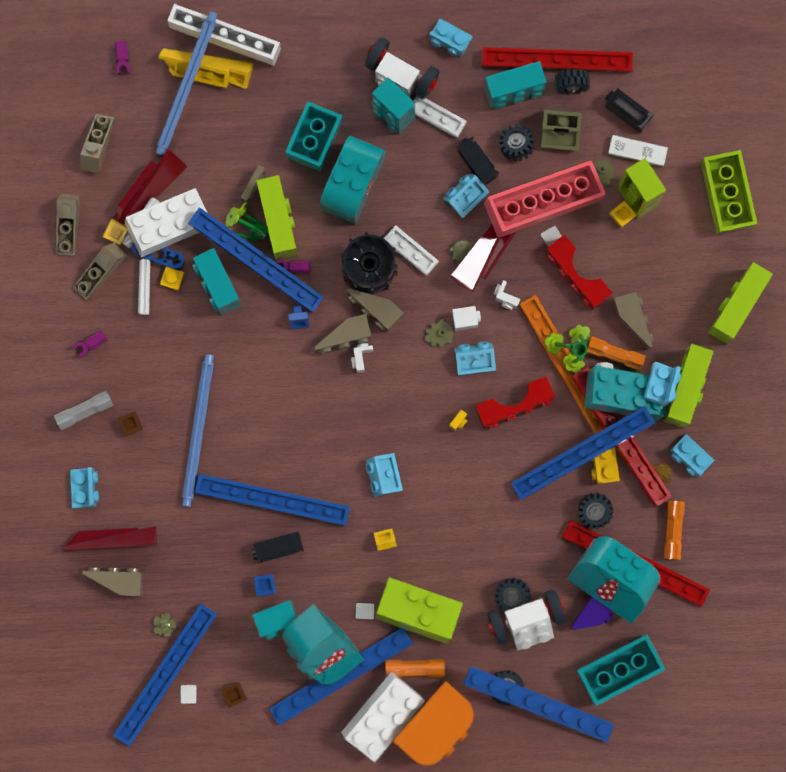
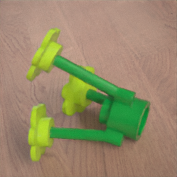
[225,202,268,242]
[545,325,591,374]

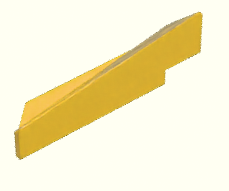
[159,49,253,89]

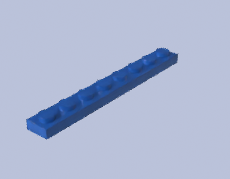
[188,207,324,313]
[511,406,656,500]
[195,474,350,526]
[113,604,218,747]
[270,628,413,726]
[463,666,615,743]

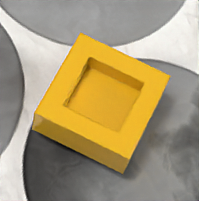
[609,201,636,228]
[103,219,128,245]
[160,267,185,291]
[449,410,468,431]
[374,528,397,551]

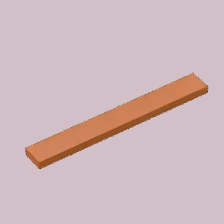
[519,294,604,435]

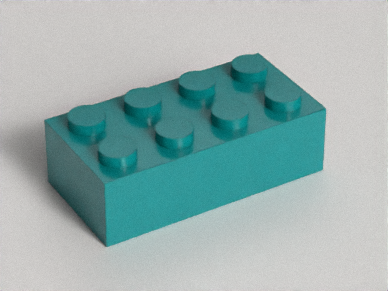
[584,366,666,421]
[575,635,666,706]

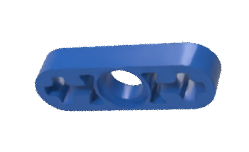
[132,242,185,270]

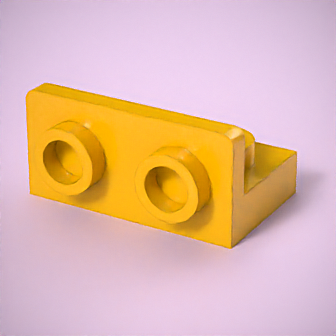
[591,447,620,484]

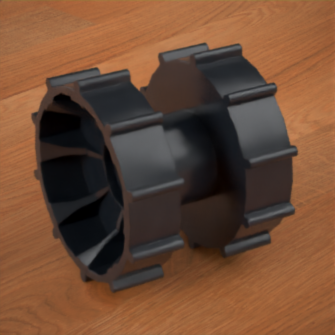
[341,232,398,295]

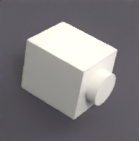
[452,306,481,331]

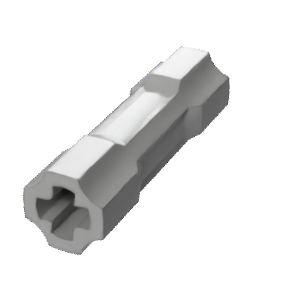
[54,391,114,430]

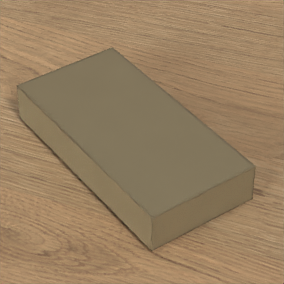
[241,165,266,205]

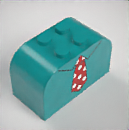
[320,135,386,225]
[567,536,660,624]
[283,604,364,684]

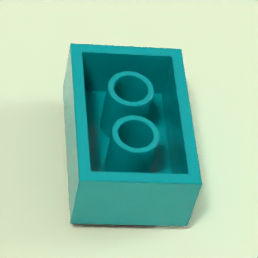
[484,61,547,109]
[372,78,416,134]
[285,101,343,172]
[192,248,242,316]
[252,600,298,640]

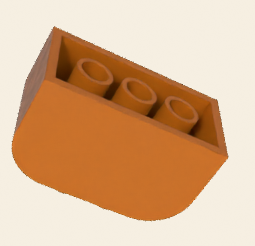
[393,681,473,765]

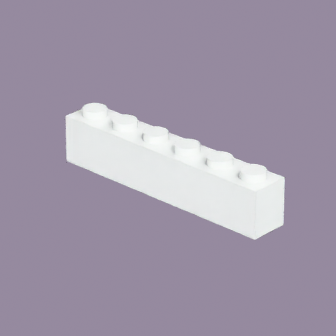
[167,4,281,66]

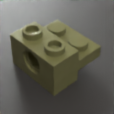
[541,109,582,151]

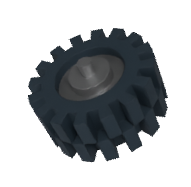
[555,69,590,95]
[499,124,534,162]
[578,492,614,529]
[495,577,531,612]

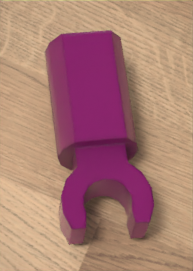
[114,41,131,75]
[277,259,311,273]
[73,330,108,358]

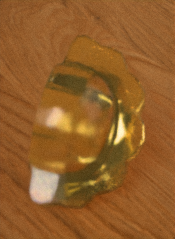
[653,463,672,483]

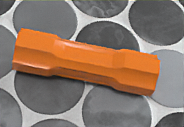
[587,336,646,372]
[664,501,685,560]
[386,659,445,678]

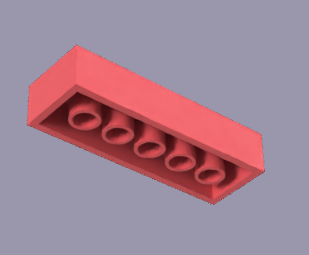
[484,160,606,238]

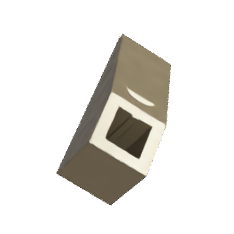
[80,114,114,173]
[56,193,80,256]
[72,243,128,300]
[346,288,404,332]
[612,292,654,350]
[315,314,372,354]
[82,567,143,597]

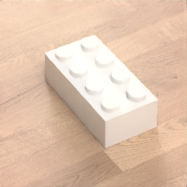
[125,188,207,257]
[341,672,425,762]

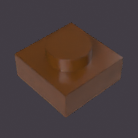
[118,411,143,437]
[221,682,247,708]

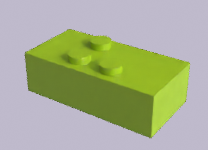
[700,150,758,235]
[617,158,666,219]
[256,175,298,261]
[708,262,773,345]
[663,344,714,429]
[375,577,463,645]

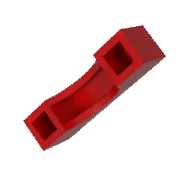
[545,234,613,310]
[475,376,555,430]

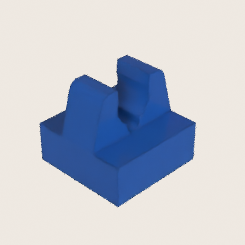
[288,306,310,329]
[254,574,276,597]

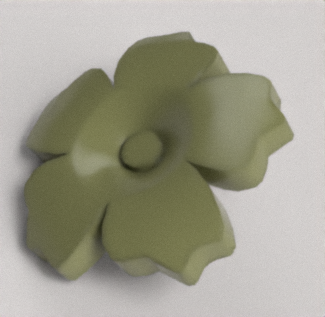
[153,613,177,637]

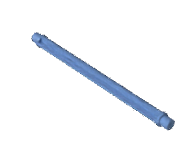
[156,11,218,156]
[182,354,214,507]

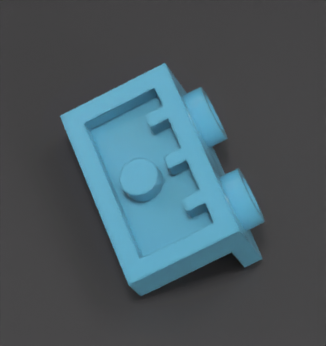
[429,19,472,57]
[443,174,489,218]
[454,342,496,375]
[643,362,681,406]
[670,434,714,477]
[366,453,403,497]
[70,467,99,509]

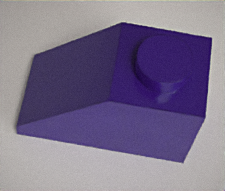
[570,596,613,630]

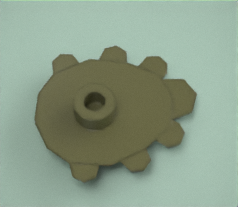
[593,159,616,187]
[449,240,475,267]
[425,319,453,347]

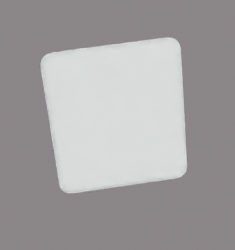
[541,226,562,246]
[356,603,374,619]
[181,685,196,704]

